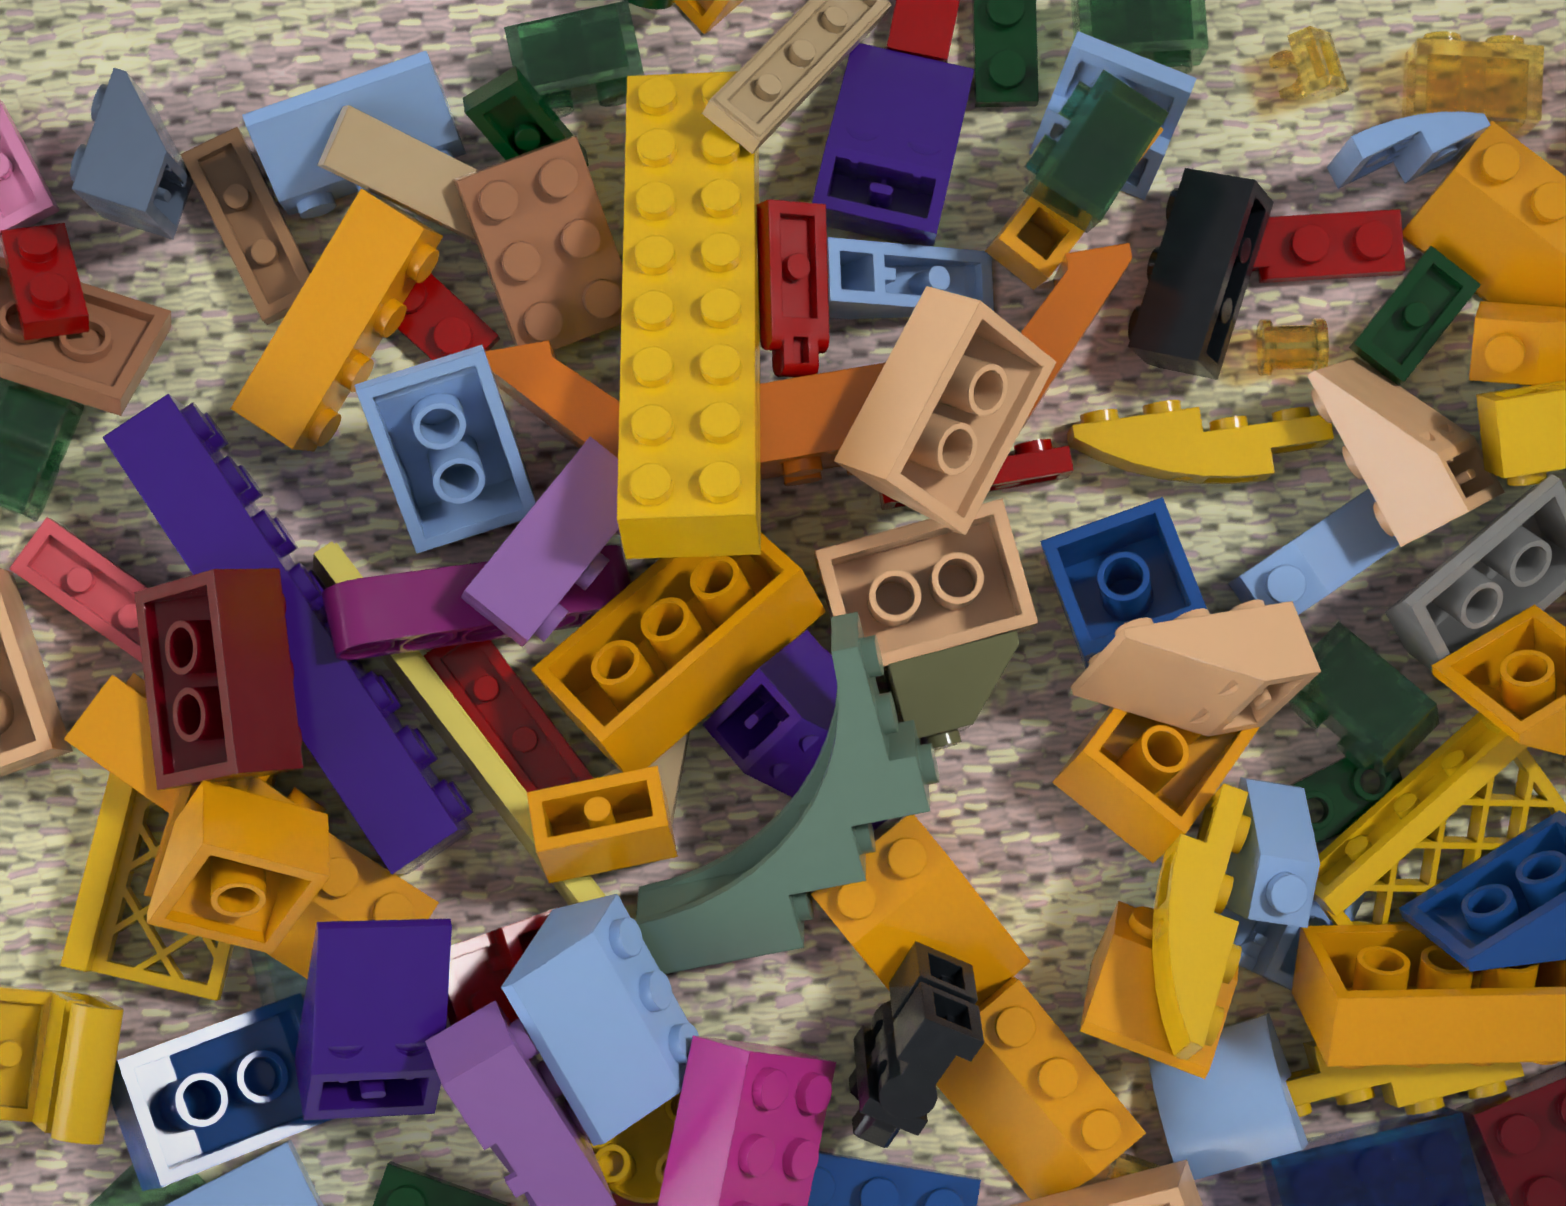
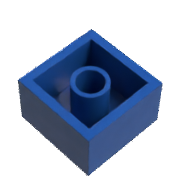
[1040,497,1207,669]

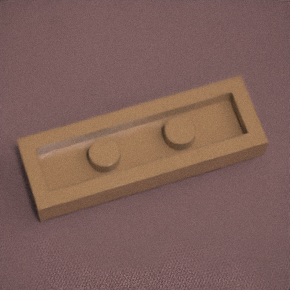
[180,127,311,325]

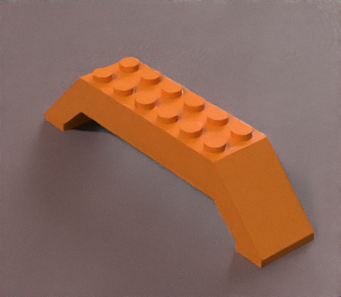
[485,243,1132,486]

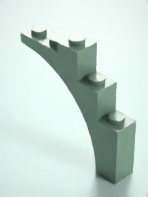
[635,612,939,974]

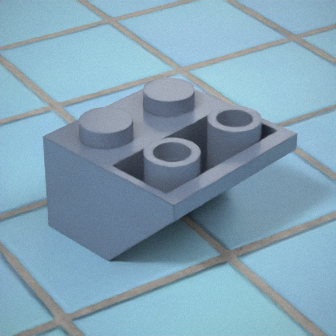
[70,67,193,240]

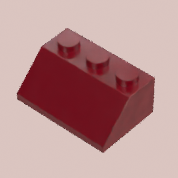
[134,568,304,790]

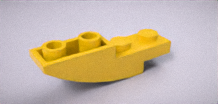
[1067,400,1334,484]
[1152,783,1251,1061]
[1286,1040,1525,1117]

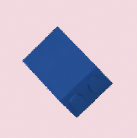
[1399,810,1566,972]
[110,992,332,1191]

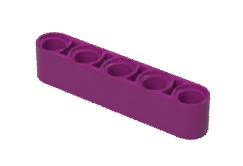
[322,545,632,660]

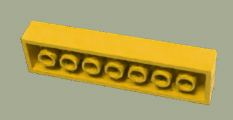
[617,71,761,559]

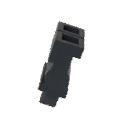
[849,941,984,1148]

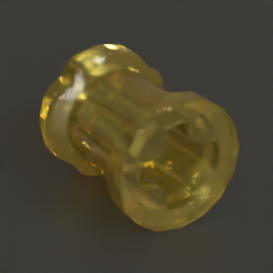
[1256,318,1329,376]

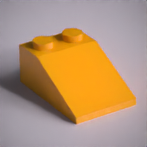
[1052,707,1260,863]
[811,815,1031,1006]

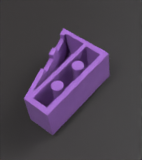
[460,436,620,647]
[425,1000,616,1206]

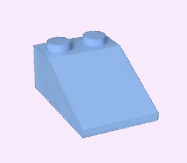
[355,345,536,554]

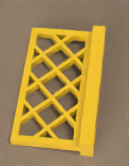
[1313,712,1566,925]
[60,772,278,1001]

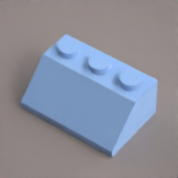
[242,51,466,219]
[501,894,699,1146]

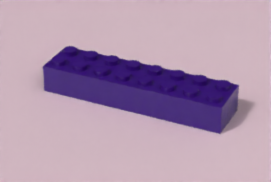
[102,394,474,875]

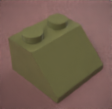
[884,630,1020,751]

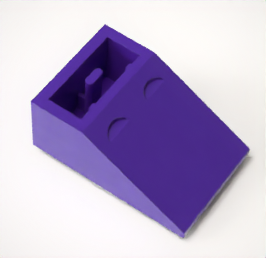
[812,43,975,246]
[702,630,930,832]
[294,919,452,1120]

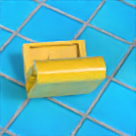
[0,985,124,1145]

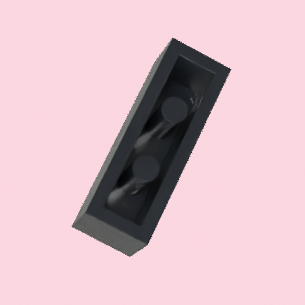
[1128,168,1274,380]

